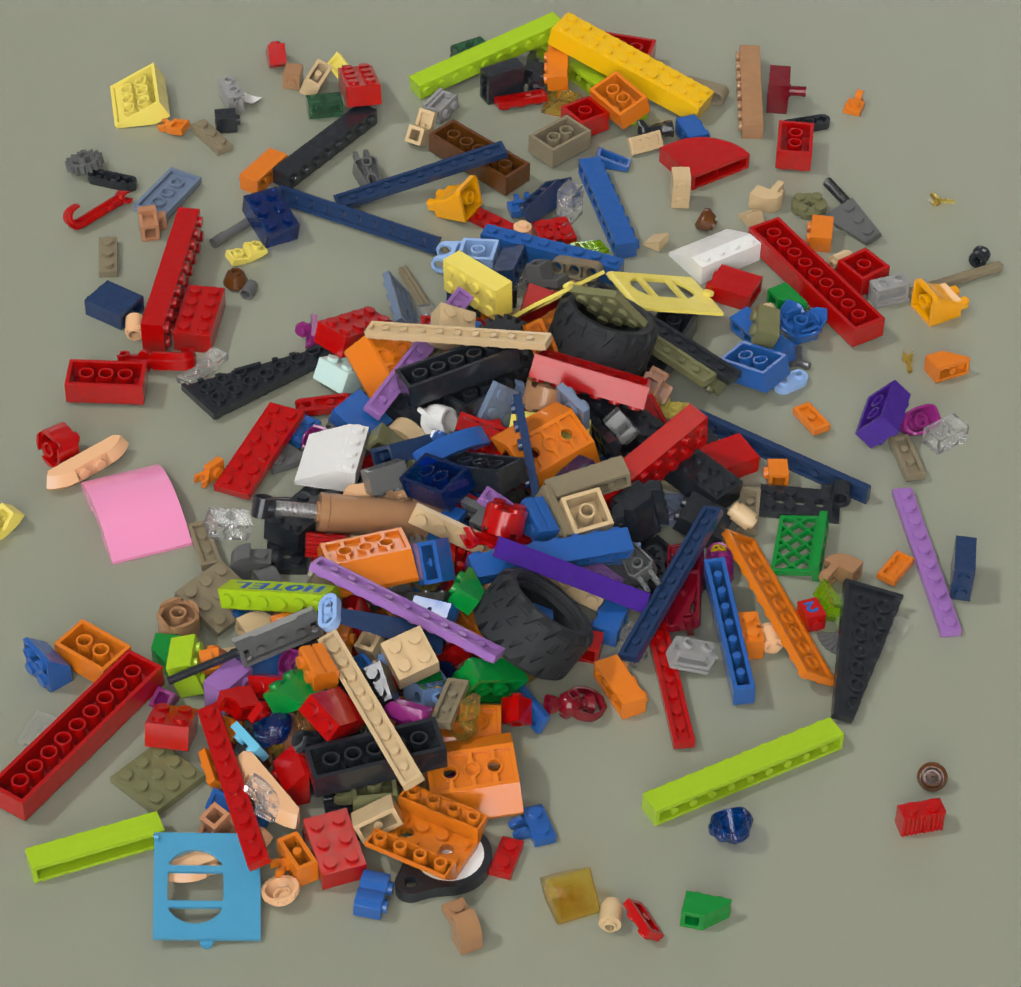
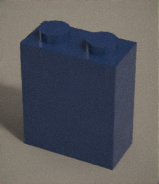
[84,280,145,330]
[370,434,433,466]
[949,535,977,601]

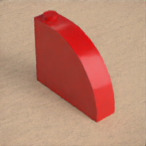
[659,137,750,190]

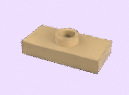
[627,130,664,156]

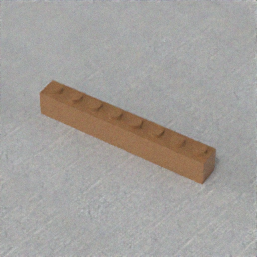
[735,45,764,139]

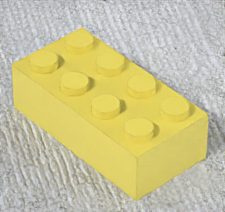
[443,250,513,320]

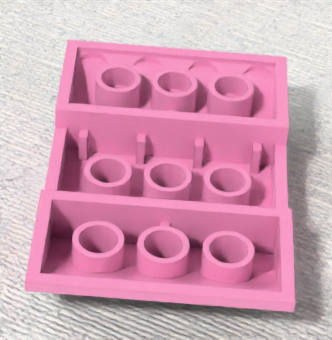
[81,464,192,565]

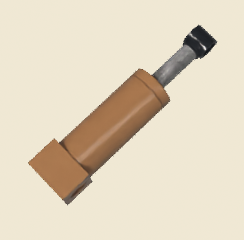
[251,492,445,542]

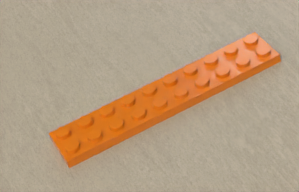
[721,528,834,687]

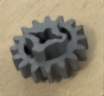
[65,149,104,175]

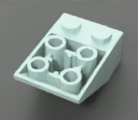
[313,354,362,394]

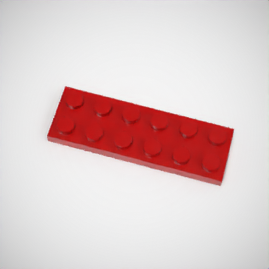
[213,402,305,500]

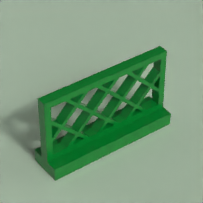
[771,511,829,582]

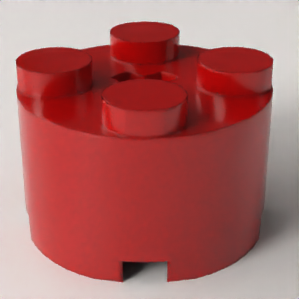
[36,421,80,468]
[481,498,528,539]

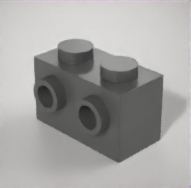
[360,458,411,498]

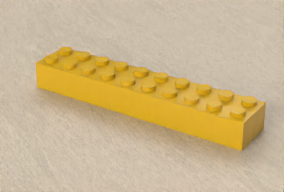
[547,12,714,119]

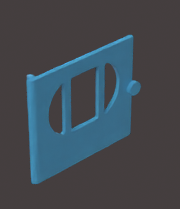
[152,832,261,949]

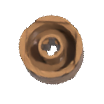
[522,377,557,412]
[157,597,201,638]

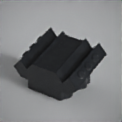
[610,480,669,545]

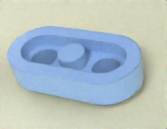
[773,369,808,395]
[318,593,341,632]

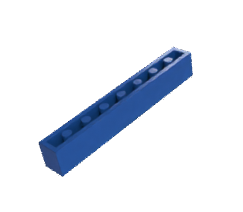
[578,156,639,258]
[480,224,624,286]
[465,527,634,585]
[704,557,755,705]

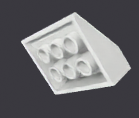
[669,229,761,285]
[294,424,369,492]

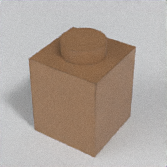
[282,63,304,90]

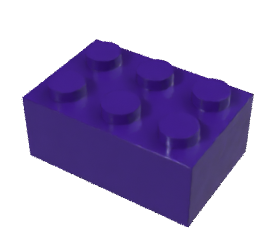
[855,380,911,449]

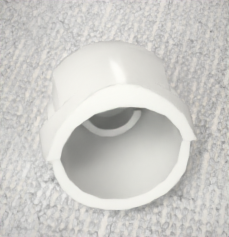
[417,404,458,435]

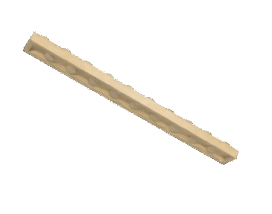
[364,321,553,351]
[408,502,604,611]
[317,629,425,792]

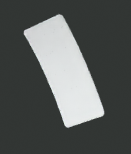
[242,92,262,104]

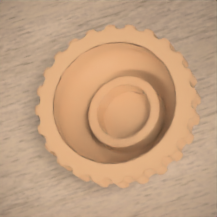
[261,875,301,907]

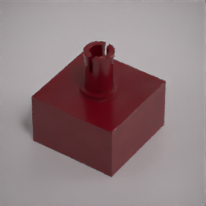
[766,65,806,114]

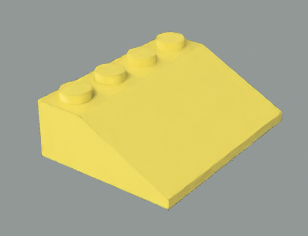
[110,62,170,128]

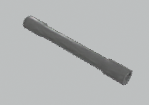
[209,198,282,248]

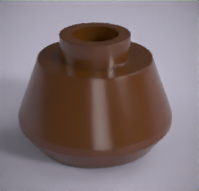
[695,208,718,231]
[223,267,248,292]
[917,762,948,792]

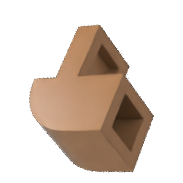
[819,554,863,592]
[441,897,483,956]

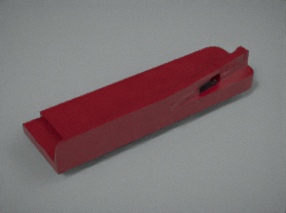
[665,543,704,636]

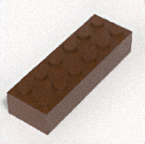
[429,119,530,196]

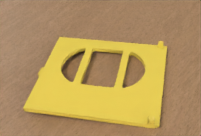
[512,270,605,318]
[606,271,724,316]

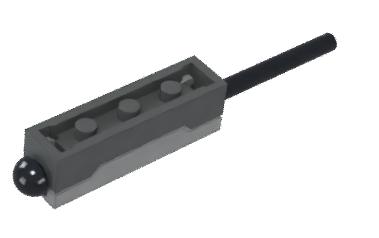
[167,606,325,685]

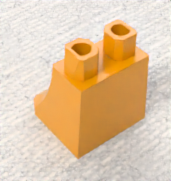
[427,175,483,223]
[911,278,969,327]

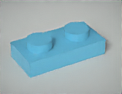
[231,721,270,762]

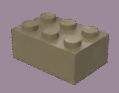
[528,115,591,168]

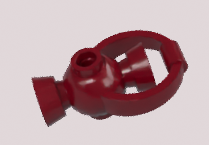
[543,685,607,722]

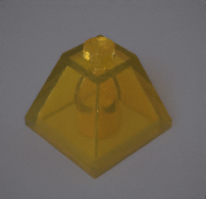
[541,90,584,117]
[540,867,600,925]

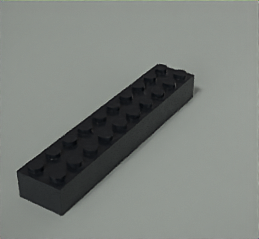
[576,392,743,508]

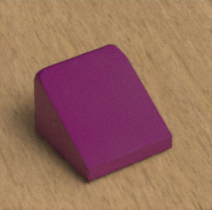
[148,686,180,707]

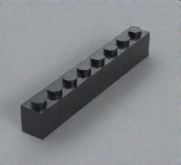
[273,106,377,188]

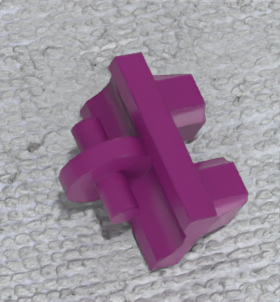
[295,313,319,349]

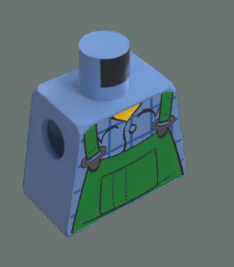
[403,670,447,708]

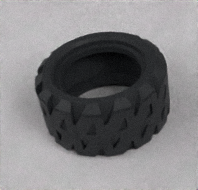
[548,291,659,376]
[473,567,594,681]

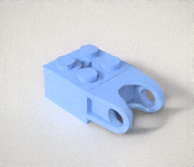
[431,238,500,274]

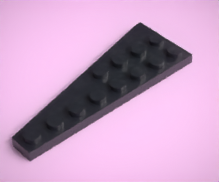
[181,345,335,420]
[831,578,904,724]

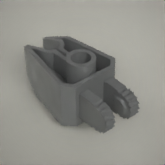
[352,149,380,187]
[622,542,661,592]

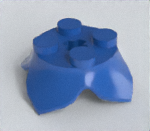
[780,299,828,345]

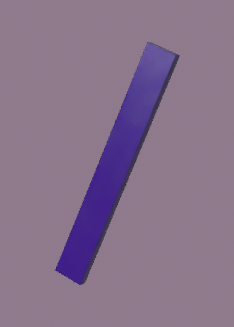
[492,536,650,613]

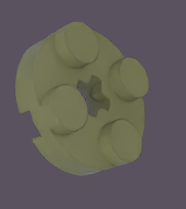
[791,192,827,221]

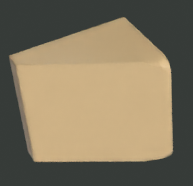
[738,209,764,227]
[643,233,669,252]

